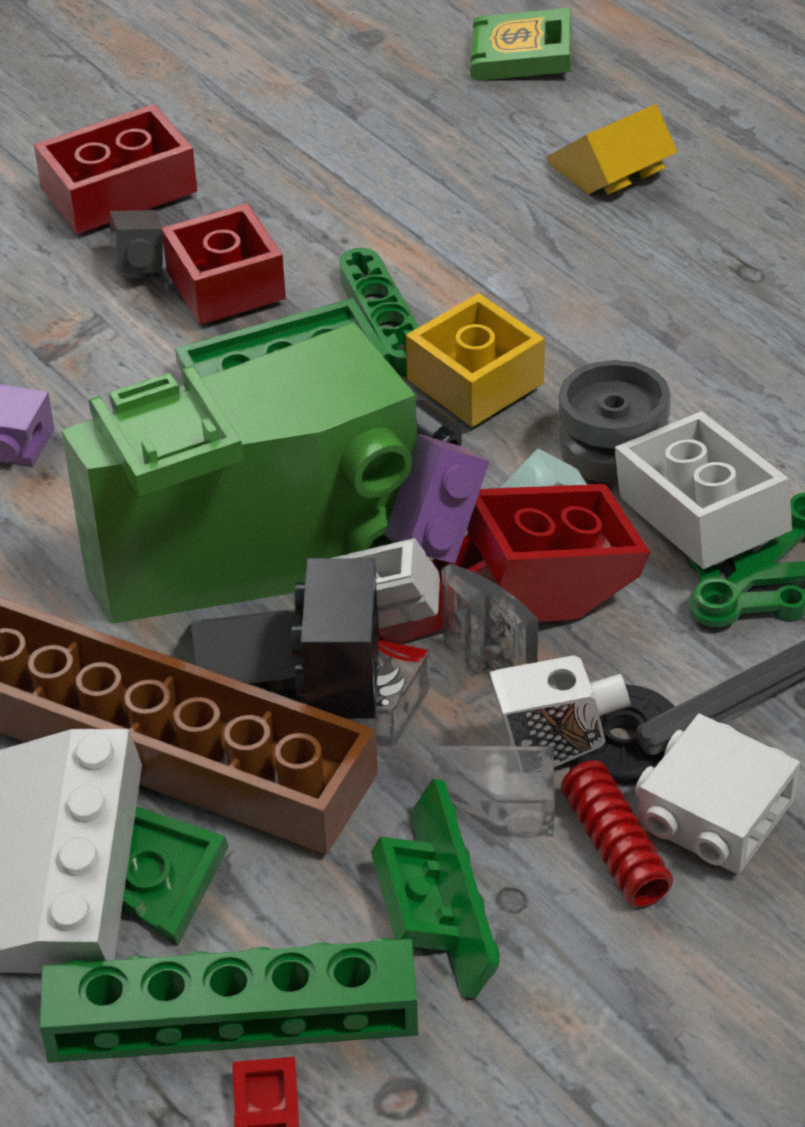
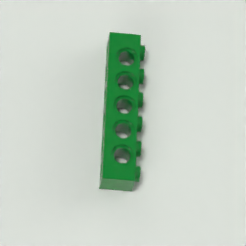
[40,938,419,1063]

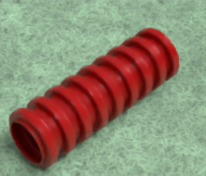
[561,760,674,907]

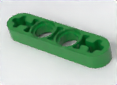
[339,248,419,377]

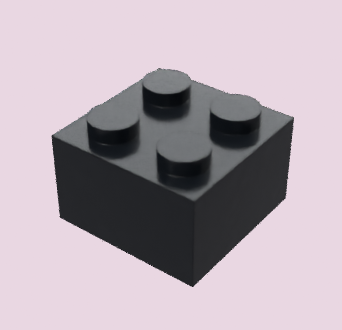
[291,558,380,719]

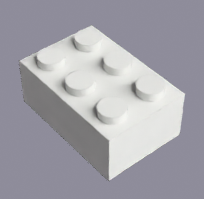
[615,411,792,569]

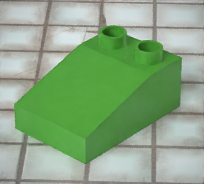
[61,322,417,624]

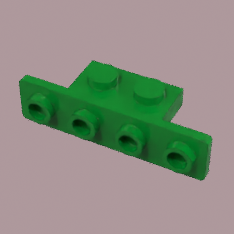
[371,779,500,998]

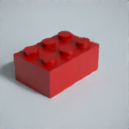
[34,104,198,234]

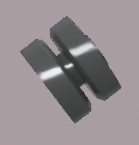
[559,360,670,484]

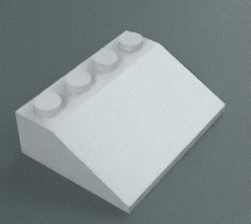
[0,729,142,973]

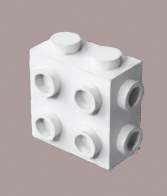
[635,713,800,875]

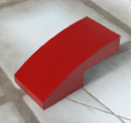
[232,1056,300,1127]

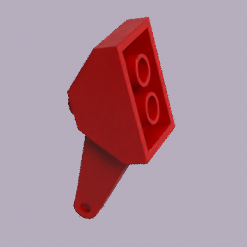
[379,484,650,653]

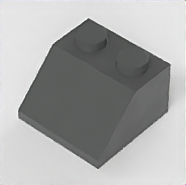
[191,609,303,691]

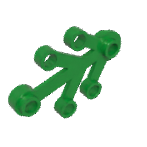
[688,492,805,627]

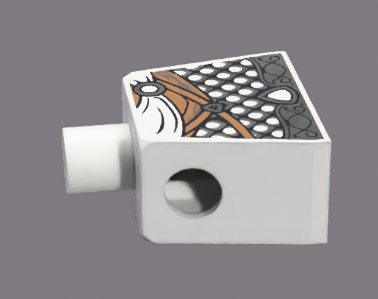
[490,655,631,780]

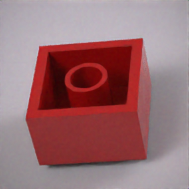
[161,203,286,325]

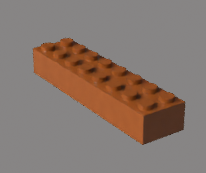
[0,597,378,855]

